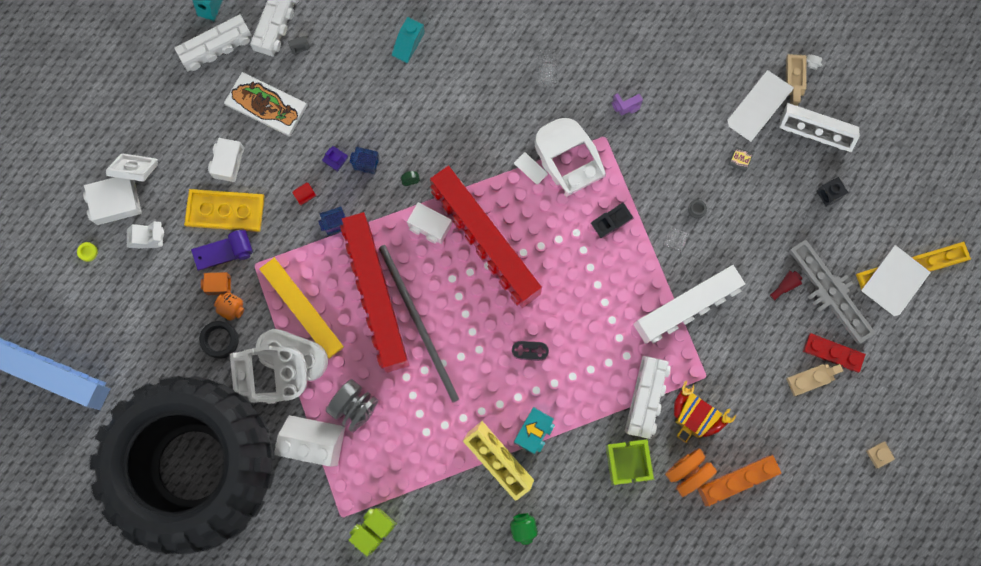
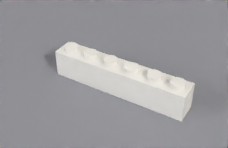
[633,265,745,344]

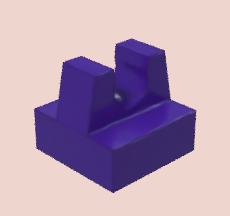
[322,146,349,172]

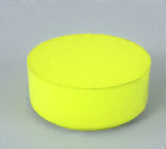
[77,242,98,262]

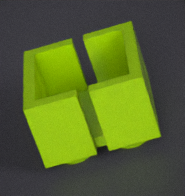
[605,439,654,486]
[349,508,397,556]

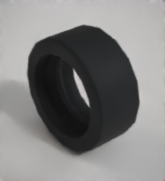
[199,321,239,359]

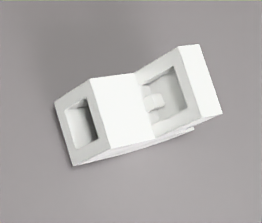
[127,221,164,248]

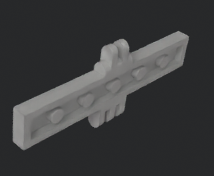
[789,239,875,345]

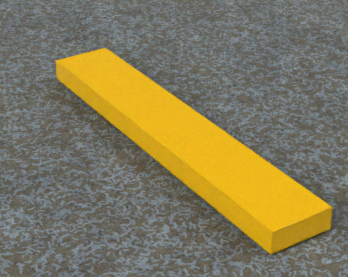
[856,242,971,290]
[259,257,344,359]

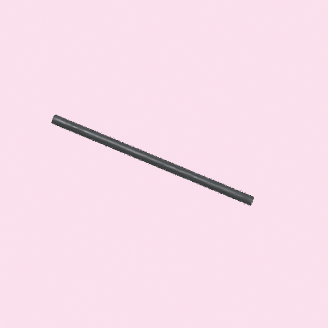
[379,245,460,403]

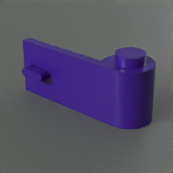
[191,230,253,271]

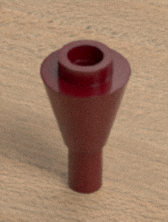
[770,270,803,301]

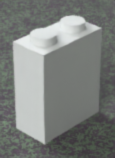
[83,177,142,225]

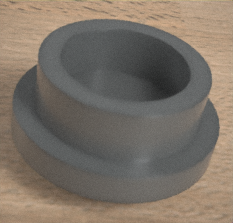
[688,200,707,219]

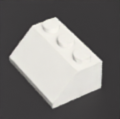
[274,415,345,466]

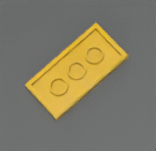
[184,189,265,232]

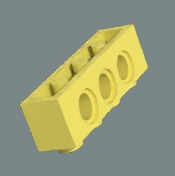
[463,421,534,501]

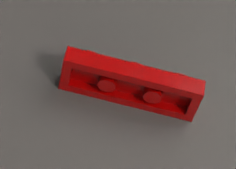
[803,333,866,373]

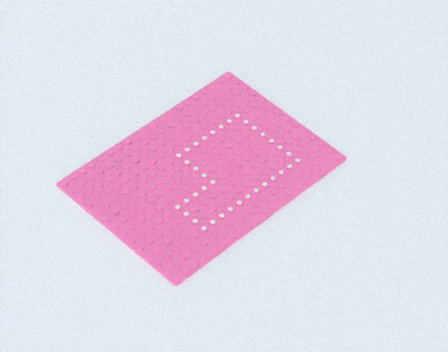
[254,137,706,517]

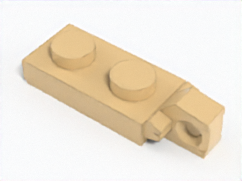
[786,54,806,106]
[786,364,843,396]

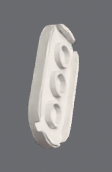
[256,329,328,381]

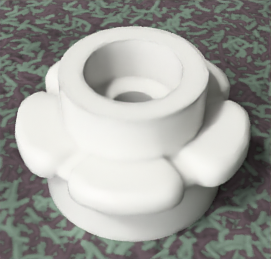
[806,55,822,70]

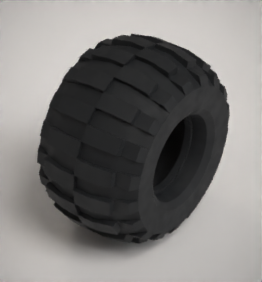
[89,376,275,555]

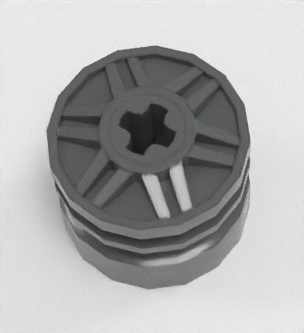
[326,379,379,433]

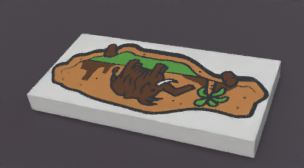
[224,72,307,136]

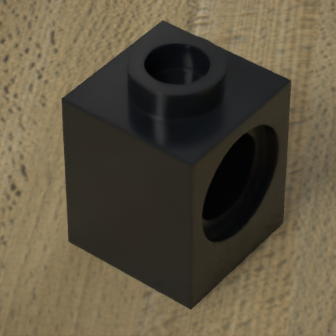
[816,177,848,207]

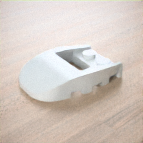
[534,118,606,197]
[230,346,307,404]

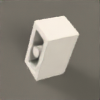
[208,138,244,182]
[407,202,452,244]

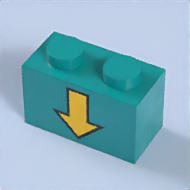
[514,407,555,455]

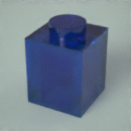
[350,147,380,174]
[318,206,345,235]

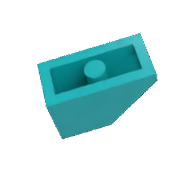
[392,17,425,63]

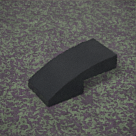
[591,202,634,239]

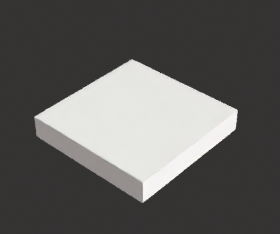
[106,153,158,182]

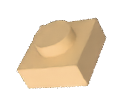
[866,442,895,468]

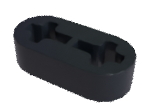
[512,341,549,361]

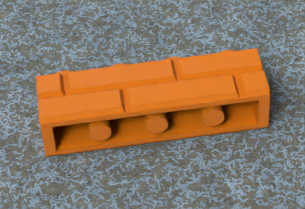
[697,455,782,506]

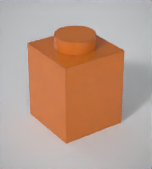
[201,272,231,295]

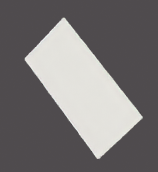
[728,70,794,142]

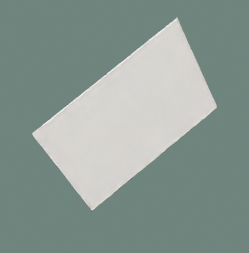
[861,245,931,316]

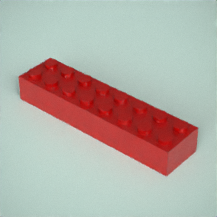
[430,165,542,308]
[340,212,410,373]

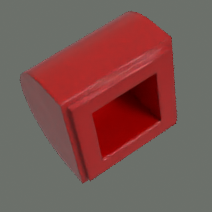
[292,182,316,206]

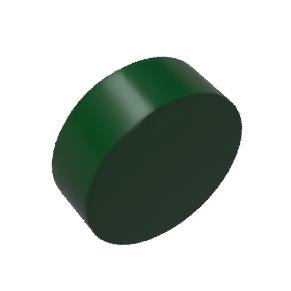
[400,171,420,186]

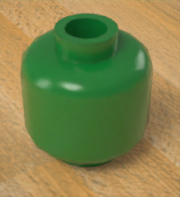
[510,513,538,545]

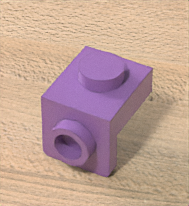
[612,93,643,116]

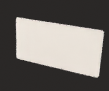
[514,152,548,185]

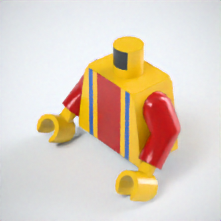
[674,381,736,443]

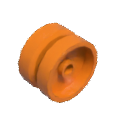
[665,448,717,497]

